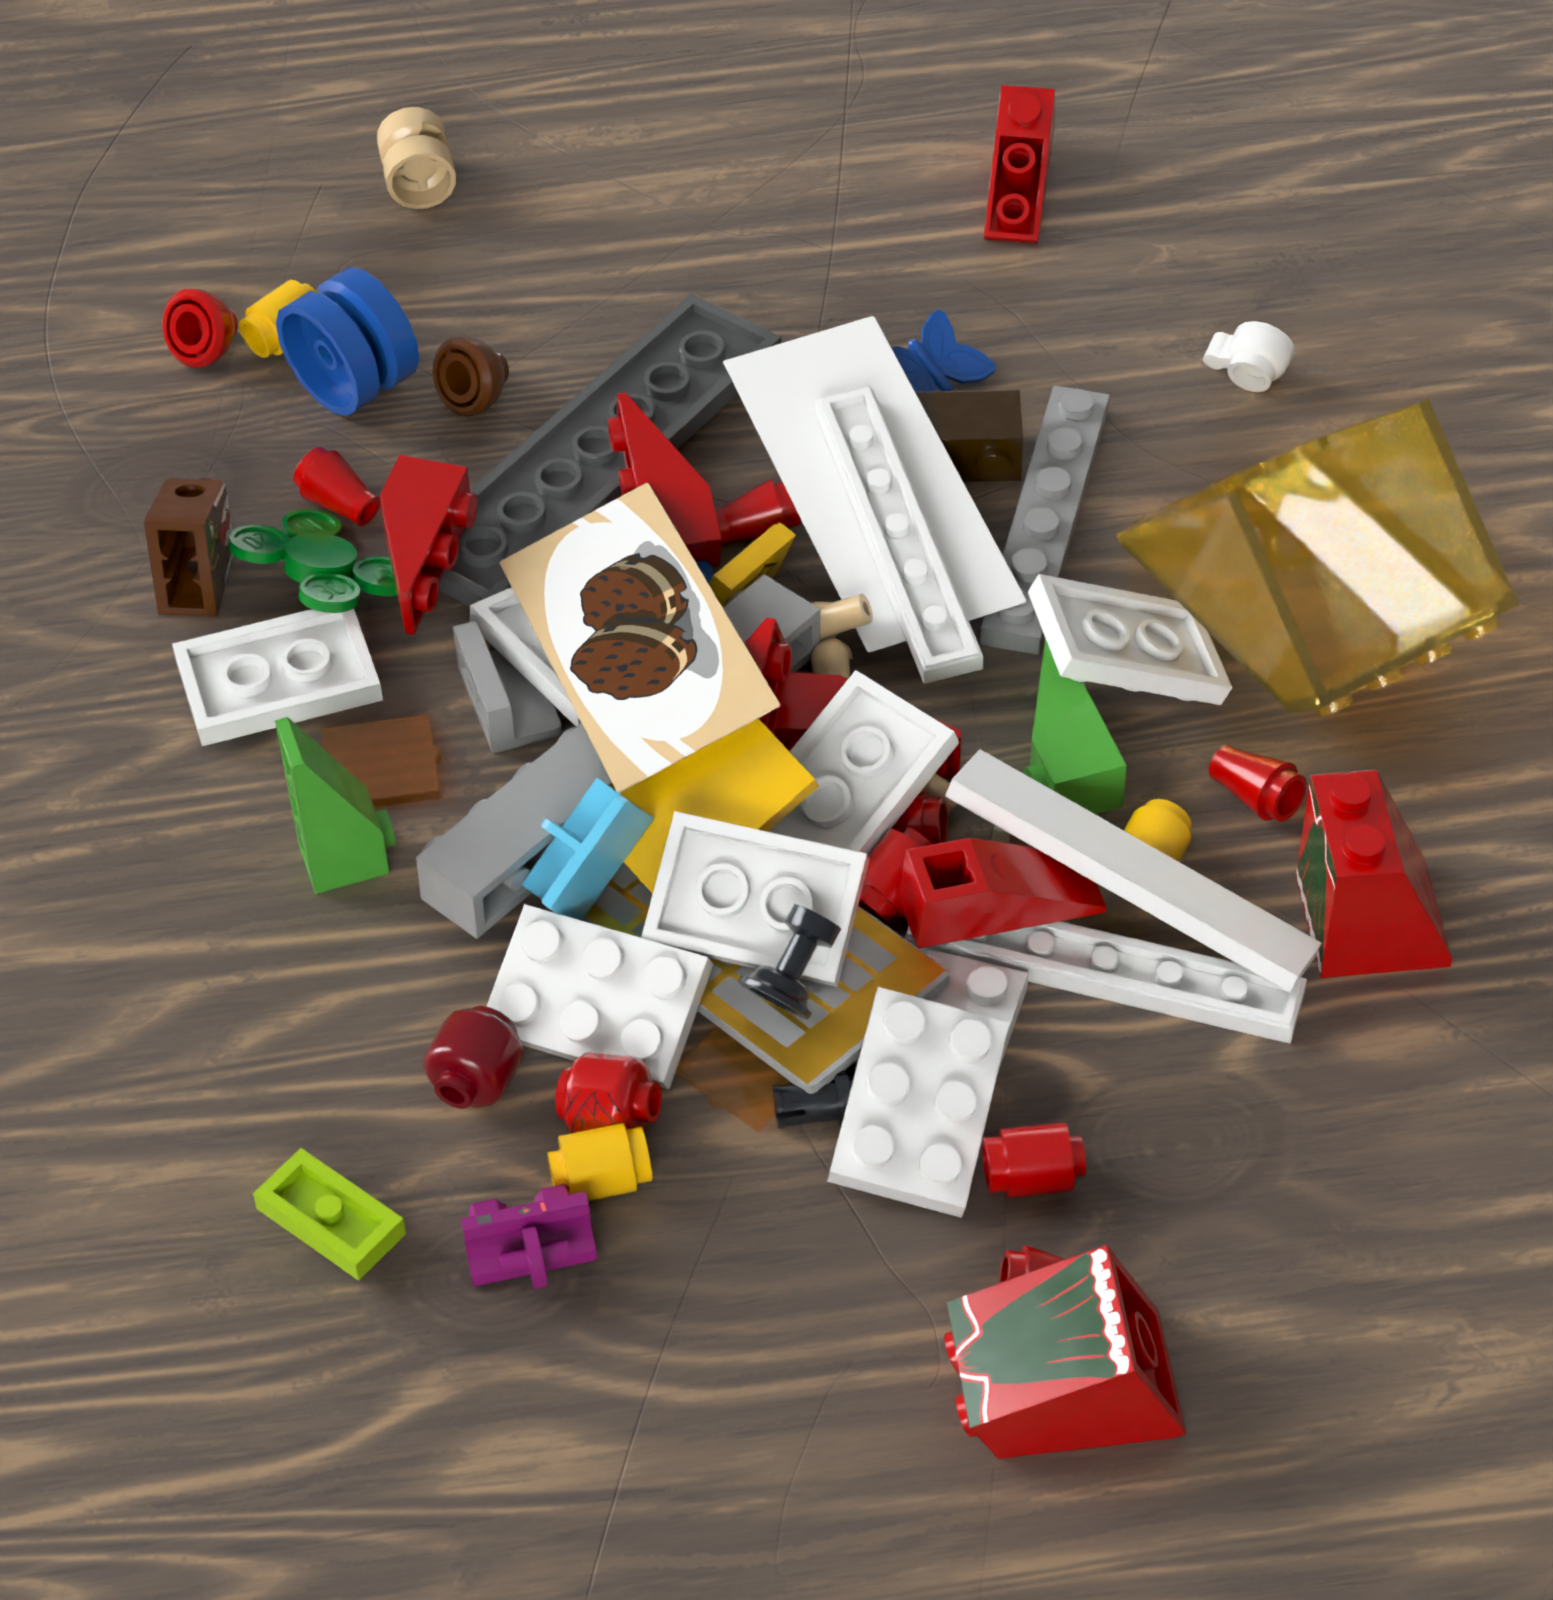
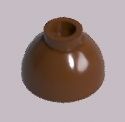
[432,337,509,417]

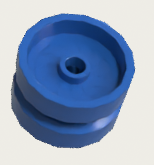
[276,266,419,416]

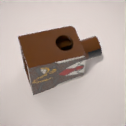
[144,478,233,617]

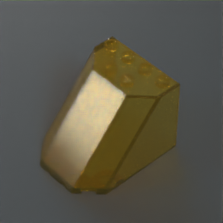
[1116,399,1519,717]

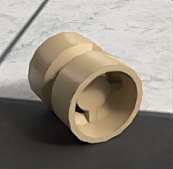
[377,107,456,209]

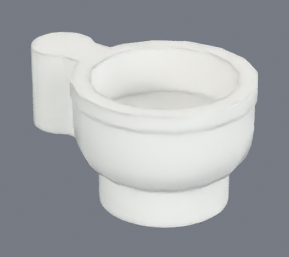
[1203,321,1295,392]

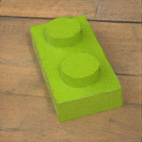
[253,1148,406,1281]

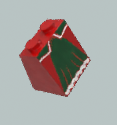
[1296,770,1452,978]
[944,1245,1186,1459]

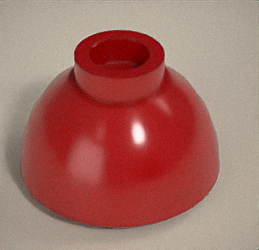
[162,289,238,368]

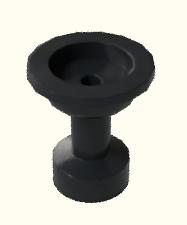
[738,904,842,1020]

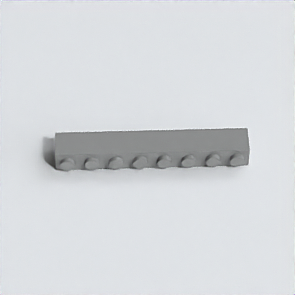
[416,574,820,939]

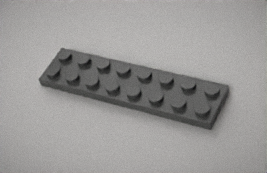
[439,293,781,607]

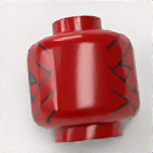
[555,1052,662,1133]

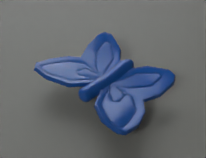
[891,309,995,392]

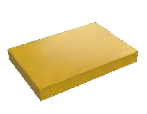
[619,719,819,894]

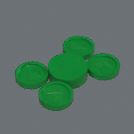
[228,509,397,613]

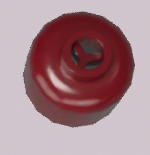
[423,1006,524,1109]

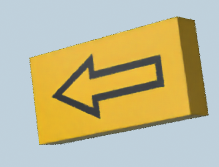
[709,522,796,608]

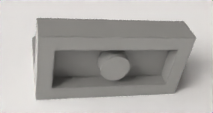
[453,620,562,754]

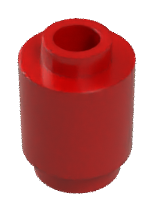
[858,827,933,926]
[982,1122,1086,1198]

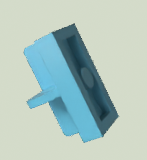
[521,778,654,921]

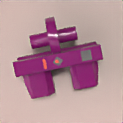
[460,1184,598,1290]

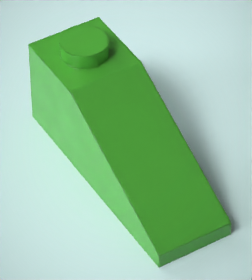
[1023,638,1127,814]
[275,717,396,894]

